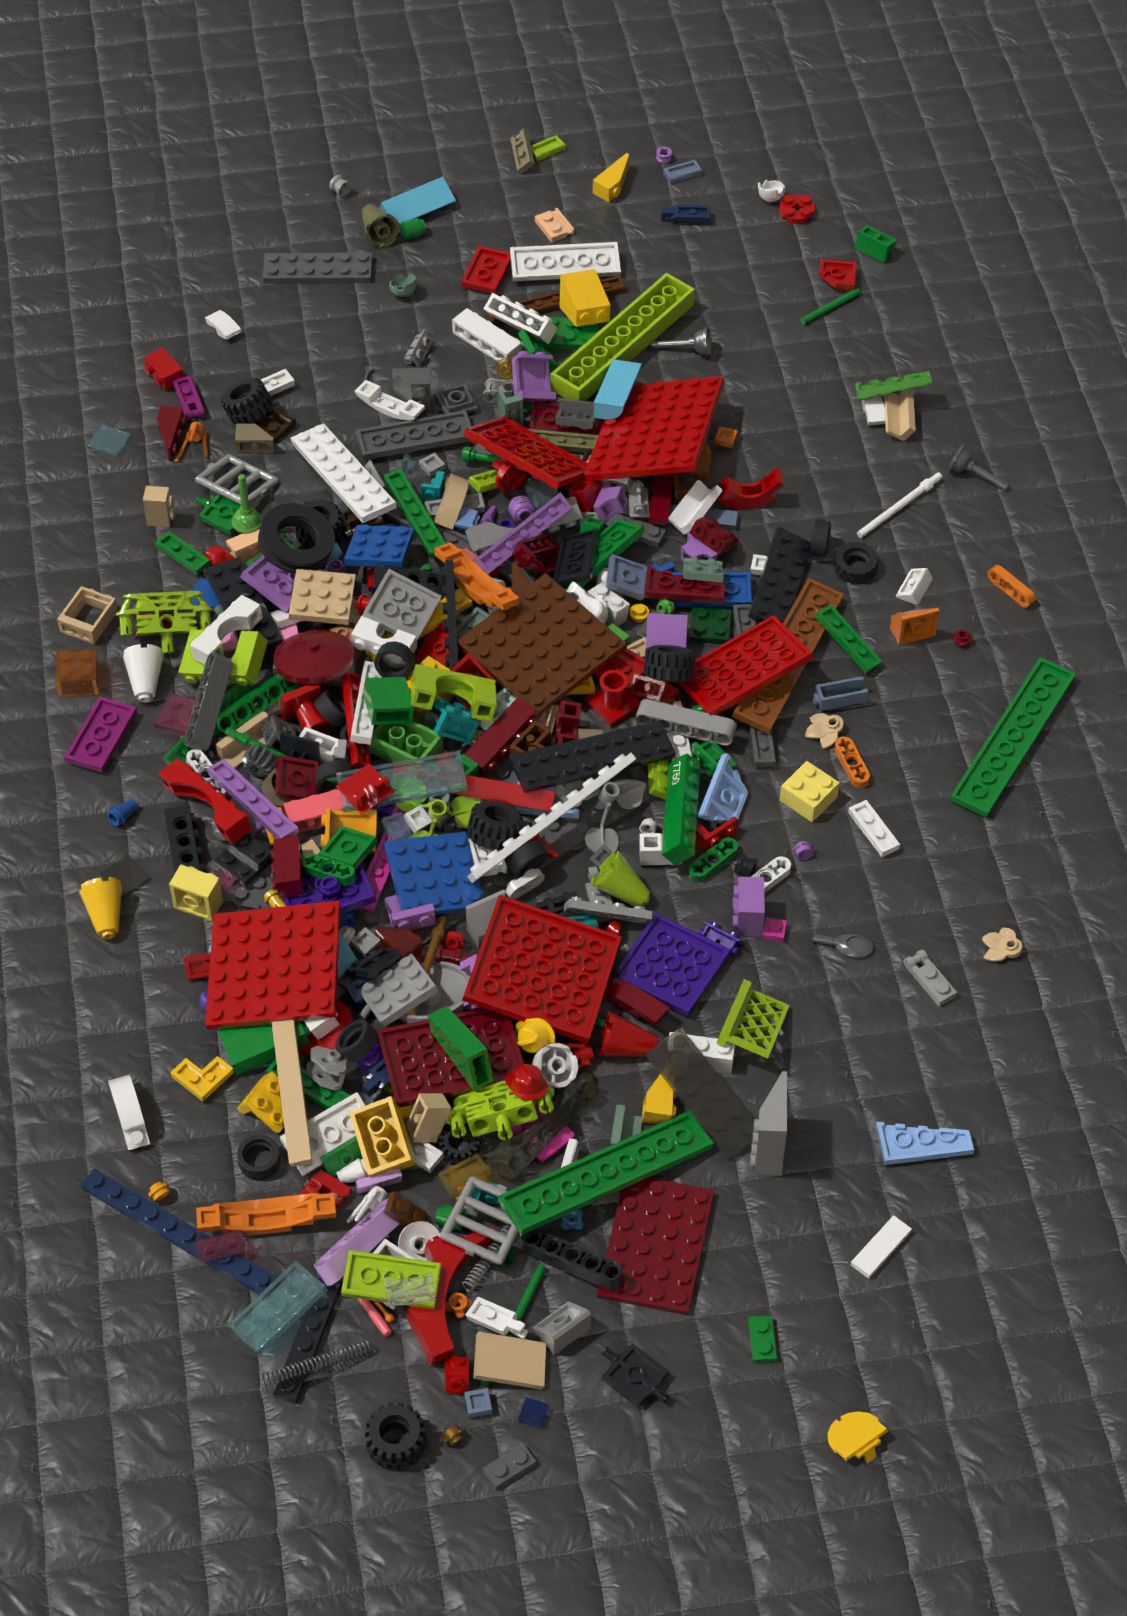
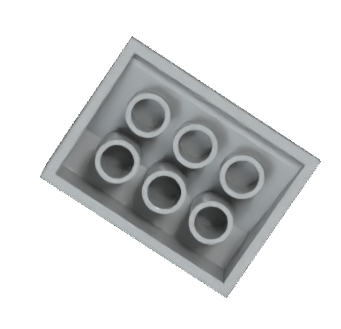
[750,1071,787,1176]

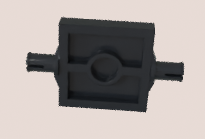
[601,1343,670,1408]

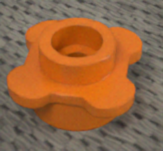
[445,1292,472,1318]

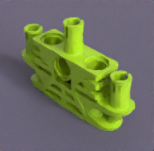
[115,591,214,654]
[446,1081,555,1140]

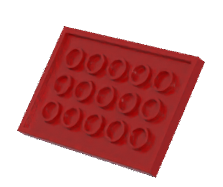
[463,416,588,489]
[677,615,814,716]

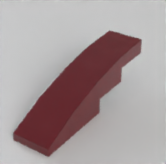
[603,977,669,1026]

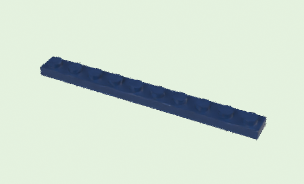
[80,1168,279,1299]

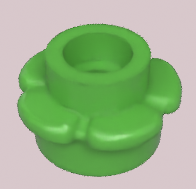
[657,599,675,614]

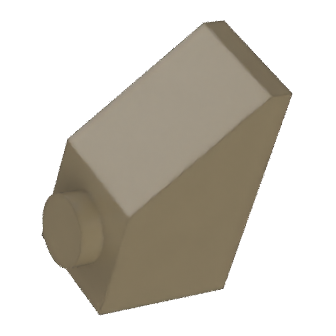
[235,424,275,453]

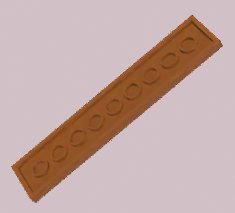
[732,578,844,734]

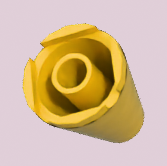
[79,877,122,939]

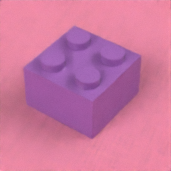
[732,877,765,937]

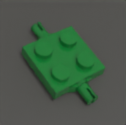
[196,493,252,535]

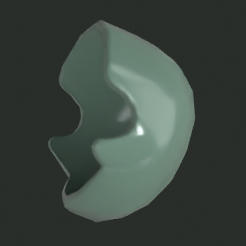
[389,273,417,297]

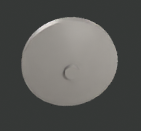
[398,961,470,1024]

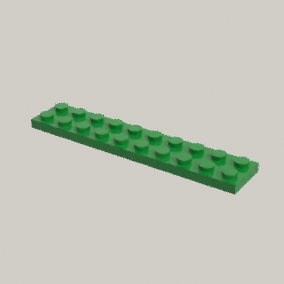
[950,657,1076,818]
[497,1111,714,1235]

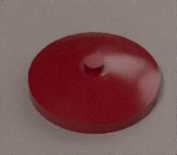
[274,630,355,684]

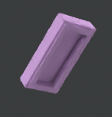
[356,1168,402,1194]

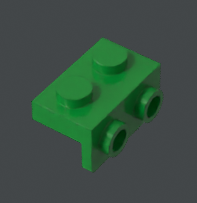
[691,741,737,776]

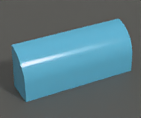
[380,177,456,224]
[594,359,642,420]

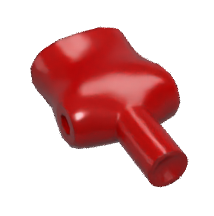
[204,545,233,566]

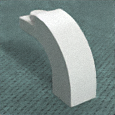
[108,1075,150,1150]

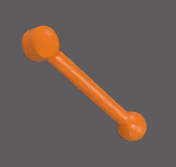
[373,1301,394,1323]

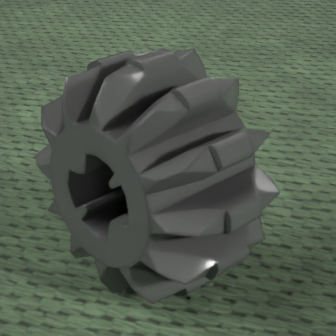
[242,745,277,778]

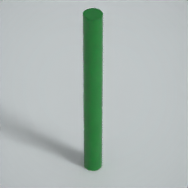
[800,287,861,325]

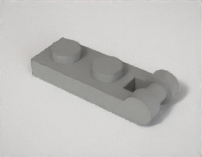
[903,949,957,1006]

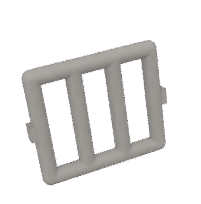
[195,454,279,504]
[440,1176,519,1265]

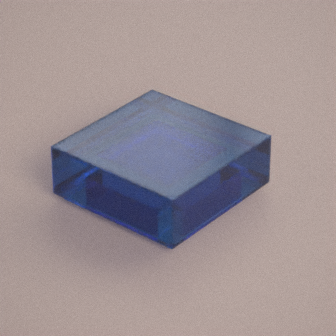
[518,1397,549,1429]

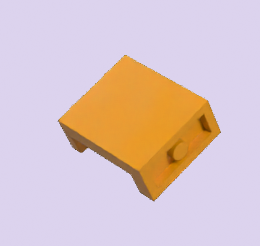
[321,808,377,854]

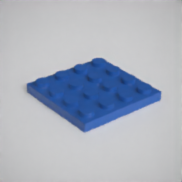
[383,832,484,915]

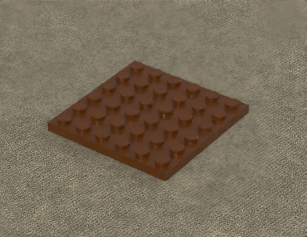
[457,573,627,716]

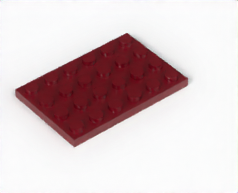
[377,1008,524,1108]
[597,1177,714,1316]

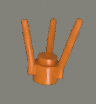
[175,422,208,462]

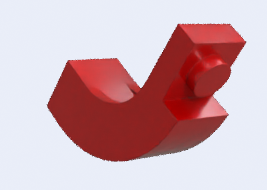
[716,468,784,509]

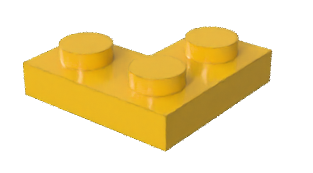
[170,1056,234,1102]

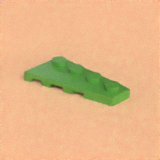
[855,371,932,400]

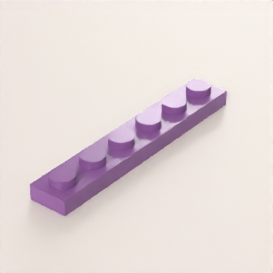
[473,492,572,574]
[207,759,299,839]

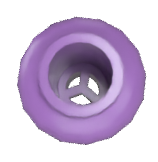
[508,496,536,524]

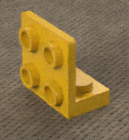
[237,1072,284,1134]

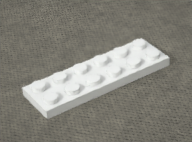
[510,242,621,281]

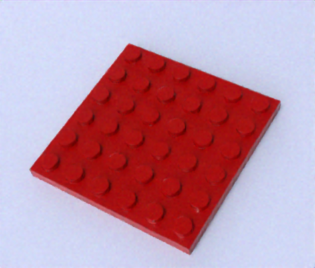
[462,895,622,1044]
[205,901,341,1030]

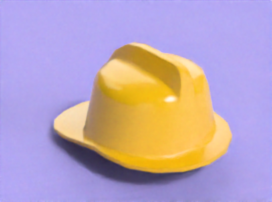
[515,1018,555,1053]

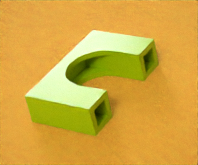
[178,630,268,686]
[411,664,497,722]

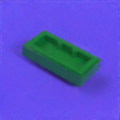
[320,1136,363,1177]

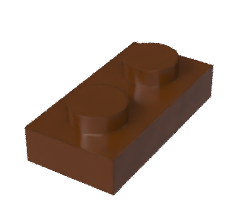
[384,1191,427,1227]

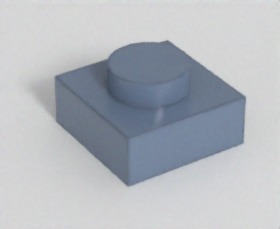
[464,1388,492,1418]

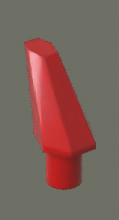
[532,833,560,858]

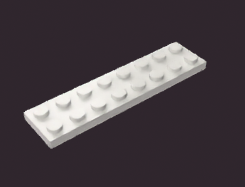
[291,423,397,523]

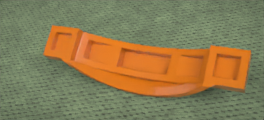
[434,542,519,611]
[196,1193,336,1236]

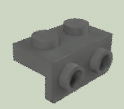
[555,398,596,430]

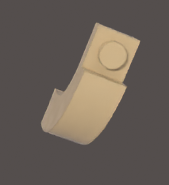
[434,473,469,530]

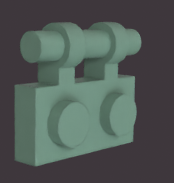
[682,556,724,583]

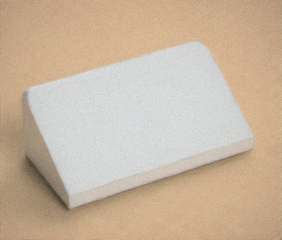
[896,568,933,605]

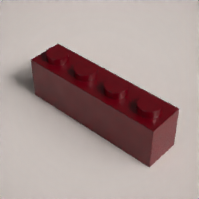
[464,697,539,777]

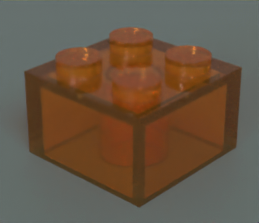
[55,648,100,696]

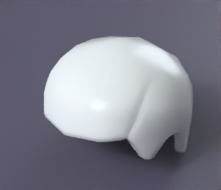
[758,180,785,202]

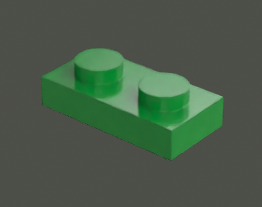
[748,1315,777,1364]

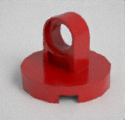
[491,458,527,494]

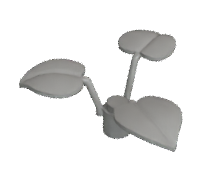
[553,779,646,853]

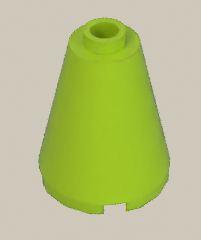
[591,851,650,907]

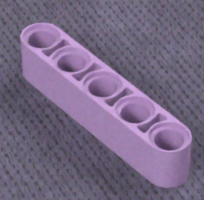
[314,1198,399,1286]

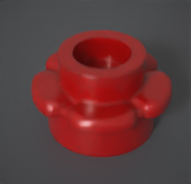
[444,931,465,950]

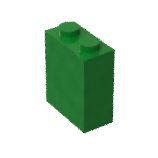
[363,677,414,725]

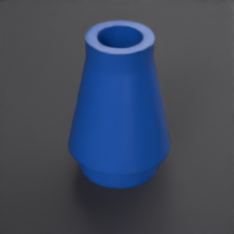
[107,798,138,826]

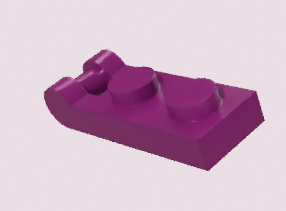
[173,376,205,421]

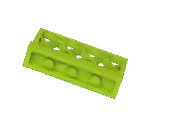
[716,979,790,1059]

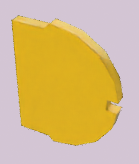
[827,1411,888,1464]

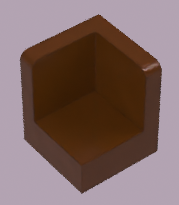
[673,475,692,505]

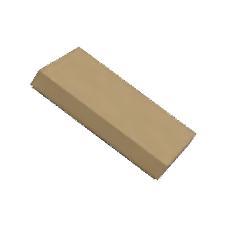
[474,1332,546,1390]

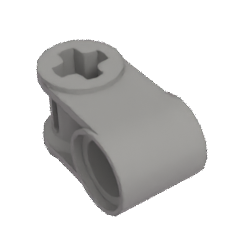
[482,378,514,403]

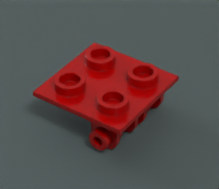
[336,763,395,815]

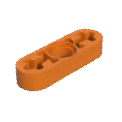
[987,565,1036,608]
[835,737,870,788]

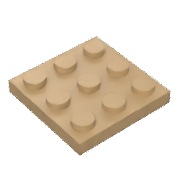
[289,569,356,625]

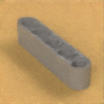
[635,699,737,745]

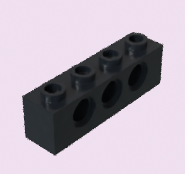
[372,565,445,600]
[164,805,205,873]

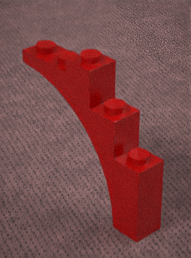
[406,1226,493,1366]

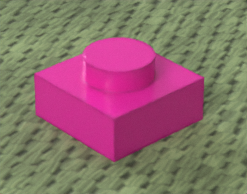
[762,917,787,943]

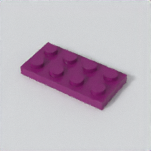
[64,696,137,773]

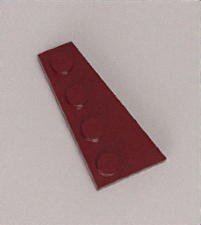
[645,566,725,604]

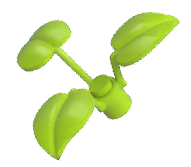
[393,777,483,838]

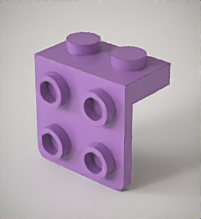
[384,895,436,935]

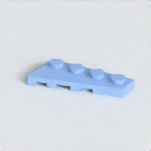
[876,1122,974,1165]

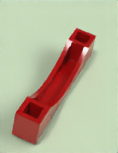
[158,759,252,845]

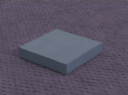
[606,554,648,601]

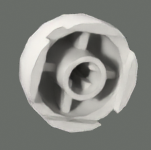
[532,1043,578,1088]

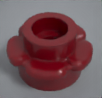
[953,630,972,648]

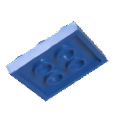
[344,525,415,568]

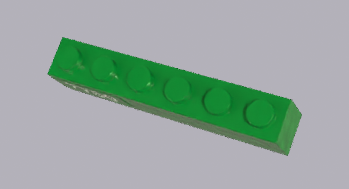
[661,753,701,866]

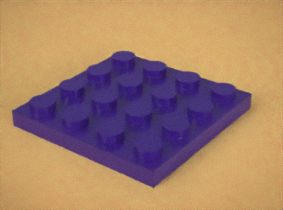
[274,854,376,914]
[616,913,731,1017]

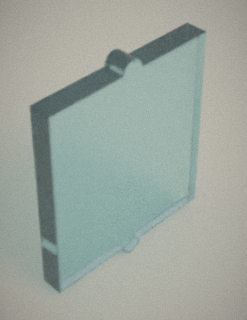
[87,425,131,458]

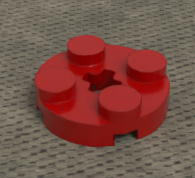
[779,195,815,224]

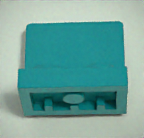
[433,697,480,744]

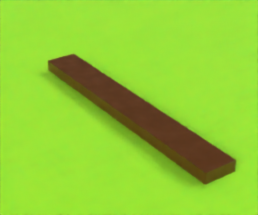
[484,276,627,326]

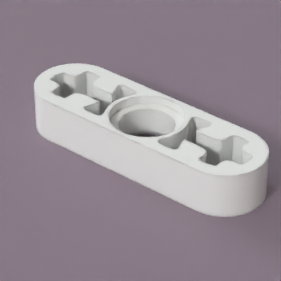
[186,749,227,797]
[751,856,791,893]

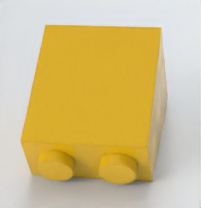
[560,269,610,327]

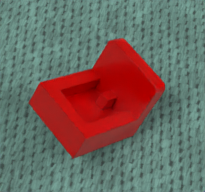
[445,1356,469,1394]

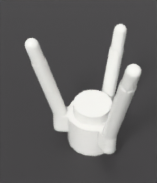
[347,1186,388,1223]

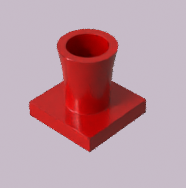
[585,670,641,728]
[281,684,330,733]

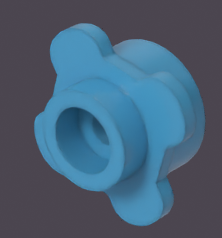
[561,1209,583,1231]

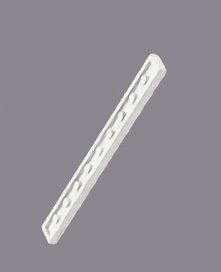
[467,753,636,883]

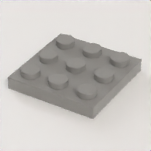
[362,569,442,641]
[357,954,439,1028]

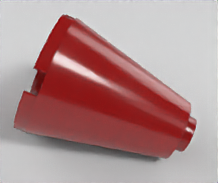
[598,1012,660,1057]

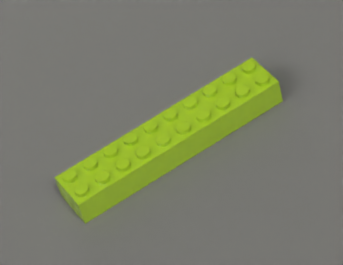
[550,273,695,401]

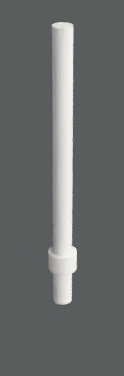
[857,472,942,538]

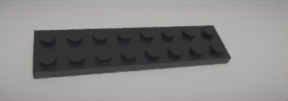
[509,721,676,793]

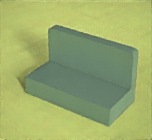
[498,389,523,426]
[610,1104,642,1146]

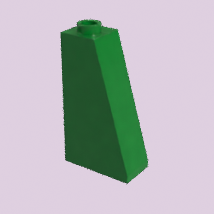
[428,1006,493,1091]
[218,1021,311,1076]

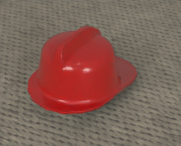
[504,1063,548,1100]

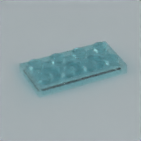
[228,1261,328,1356]

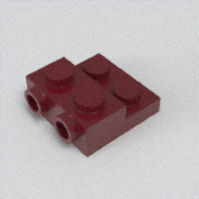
[689,516,740,555]

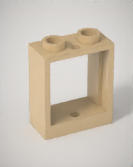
[57,586,118,644]

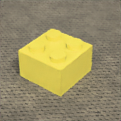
[780,761,840,822]
[169,864,223,921]

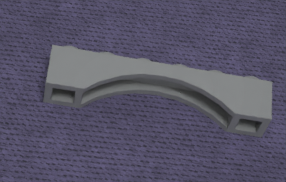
[465,496,582,554]

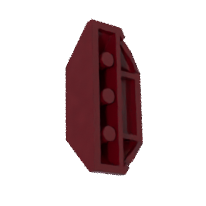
[512,533,560,574]

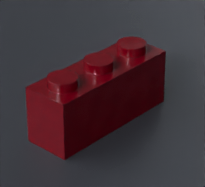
[270,835,305,898]

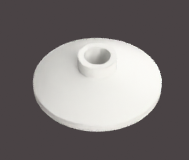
[398,1221,440,1261]

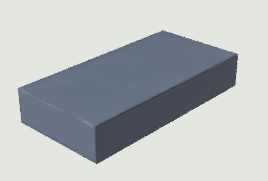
[663,160,702,184]

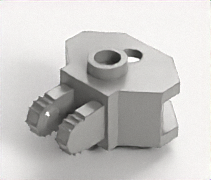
[307,1046,357,1090]

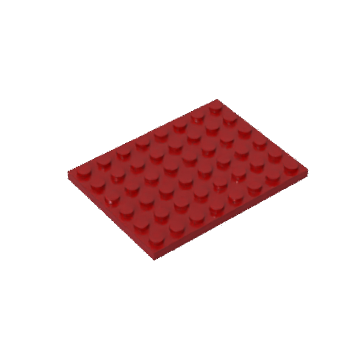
[584,376,725,481]

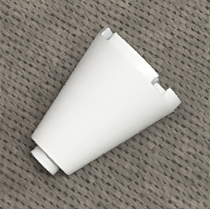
[123,644,163,703]

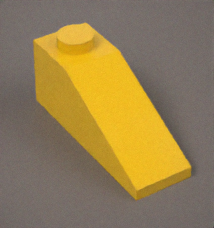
[593,153,629,203]

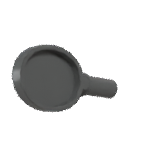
[812,934,873,959]

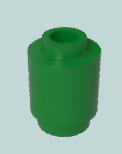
[399,218,426,240]
[435,1205,470,1231]

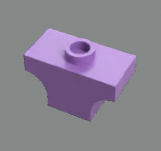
[593,482,629,522]
[681,533,718,561]

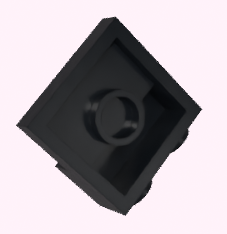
[214,831,273,887]

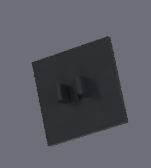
[280,732,320,766]

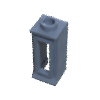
[813,676,868,713]

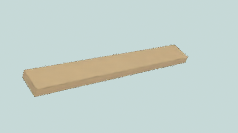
[272,1020,313,1167]

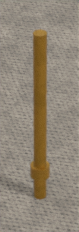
[407,916,447,1016]

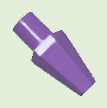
[480,505,497,524]

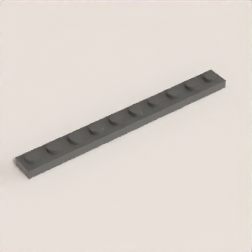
[382,500,539,582]
[732,604,776,767]

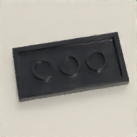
[553,529,600,587]

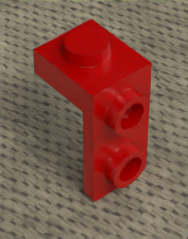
[695,817,738,852]

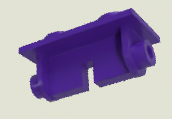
[698,921,743,955]

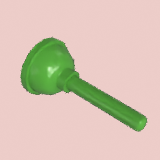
[231,474,263,533]

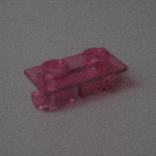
[195,1230,245,1263]

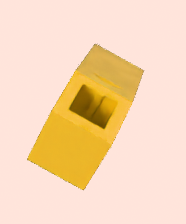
[642,1057,679,1125]

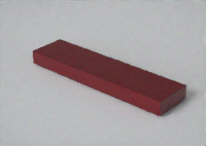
[648,473,675,525]

